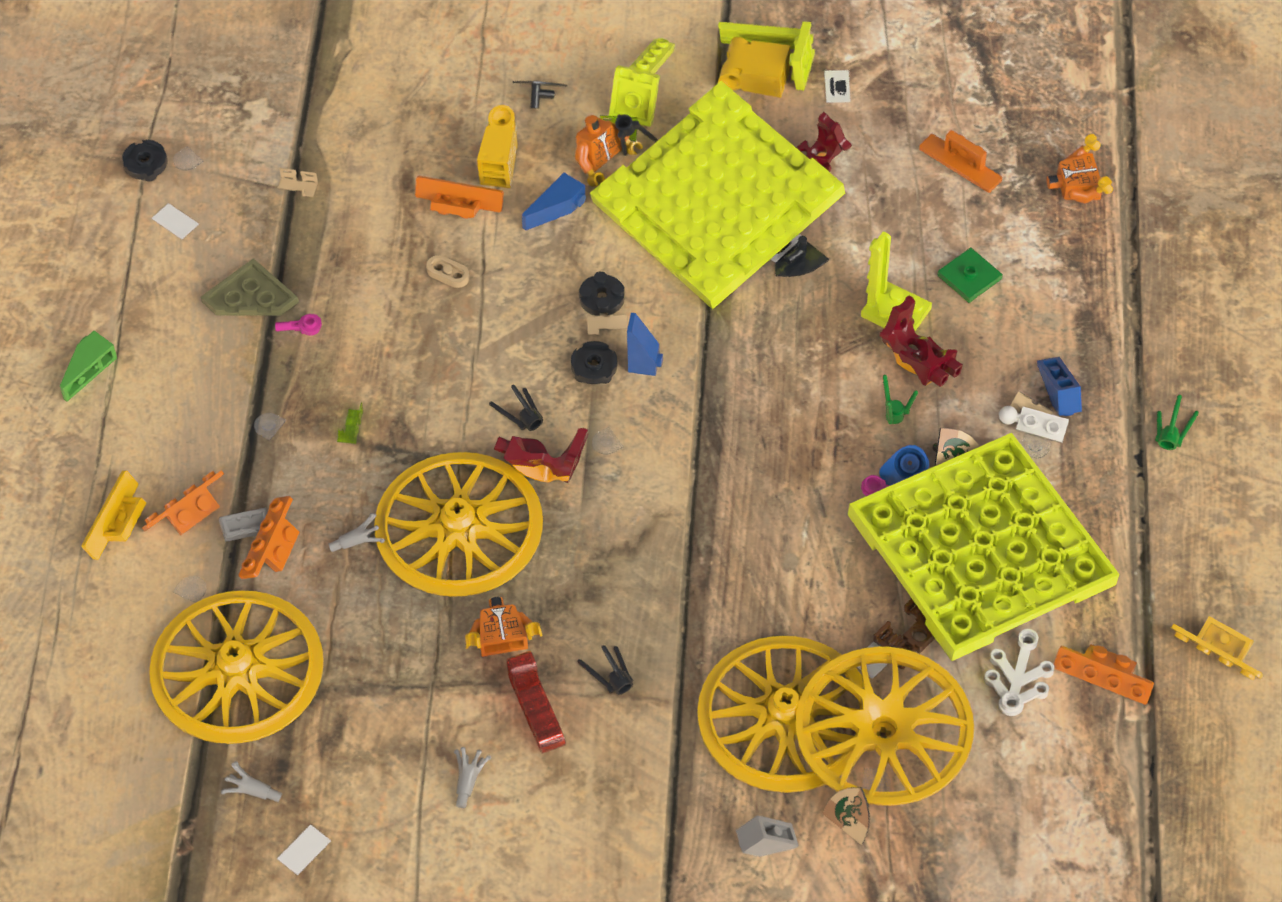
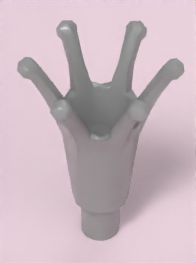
[328,513,385,552]
[454,747,491,808]
[221,761,282,802]

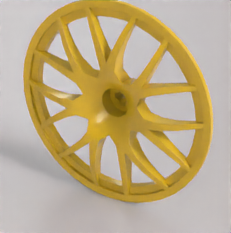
[374,452,543,597]
[149,590,324,744]
[698,636,863,792]
[796,647,974,805]

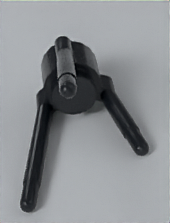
[615,114,658,156]
[489,385,543,431]
[577,645,633,695]

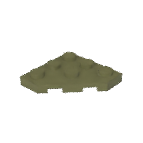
[201,258,299,316]

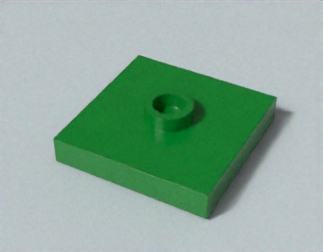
[937,247,1003,303]

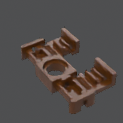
[873,598,935,669]

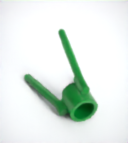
[883,374,918,424]
[1155,394,1199,450]

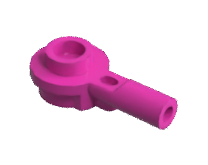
[275,314,322,336]
[861,475,889,496]

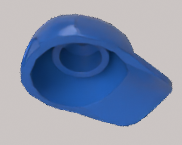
[879,445,929,486]

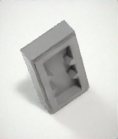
[219,508,267,542]

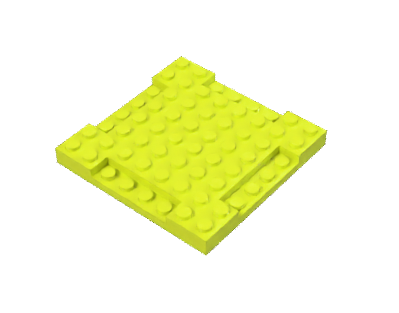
[590,81,845,309]
[847,433,1119,661]

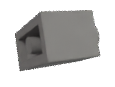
[736,815,799,857]

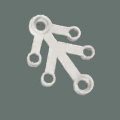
[984,629,1054,716]

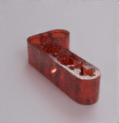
[506,651,566,754]

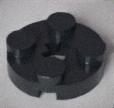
[122,140,168,182]
[579,271,625,316]
[571,341,618,384]

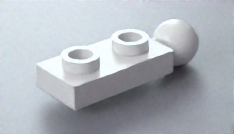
[999,406,1069,443]

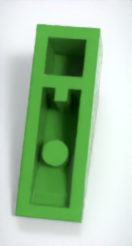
[60,330,117,402]

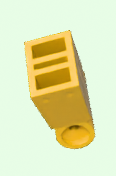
[718,37,791,98]
[477,105,518,188]

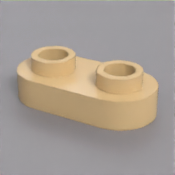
[427,255,469,288]

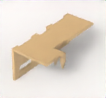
[278,168,318,197]
[587,314,627,336]
[1010,392,1054,415]

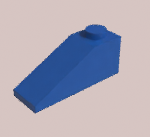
[521,173,586,230]
[627,313,663,376]
[1037,357,1082,416]

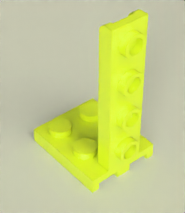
[718,22,815,91]
[609,38,675,127]
[861,231,932,331]

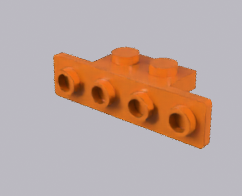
[919,130,1002,193]
[415,176,504,219]
[142,470,224,536]
[238,496,300,579]
[1054,644,1154,705]

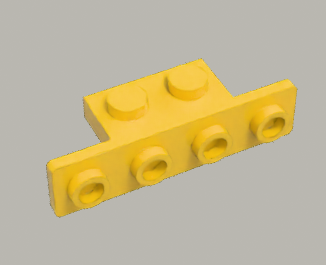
[81,470,147,560]
[1171,616,1263,680]

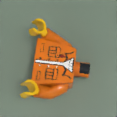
[575,115,643,187]
[1047,134,1113,204]
[465,597,542,657]

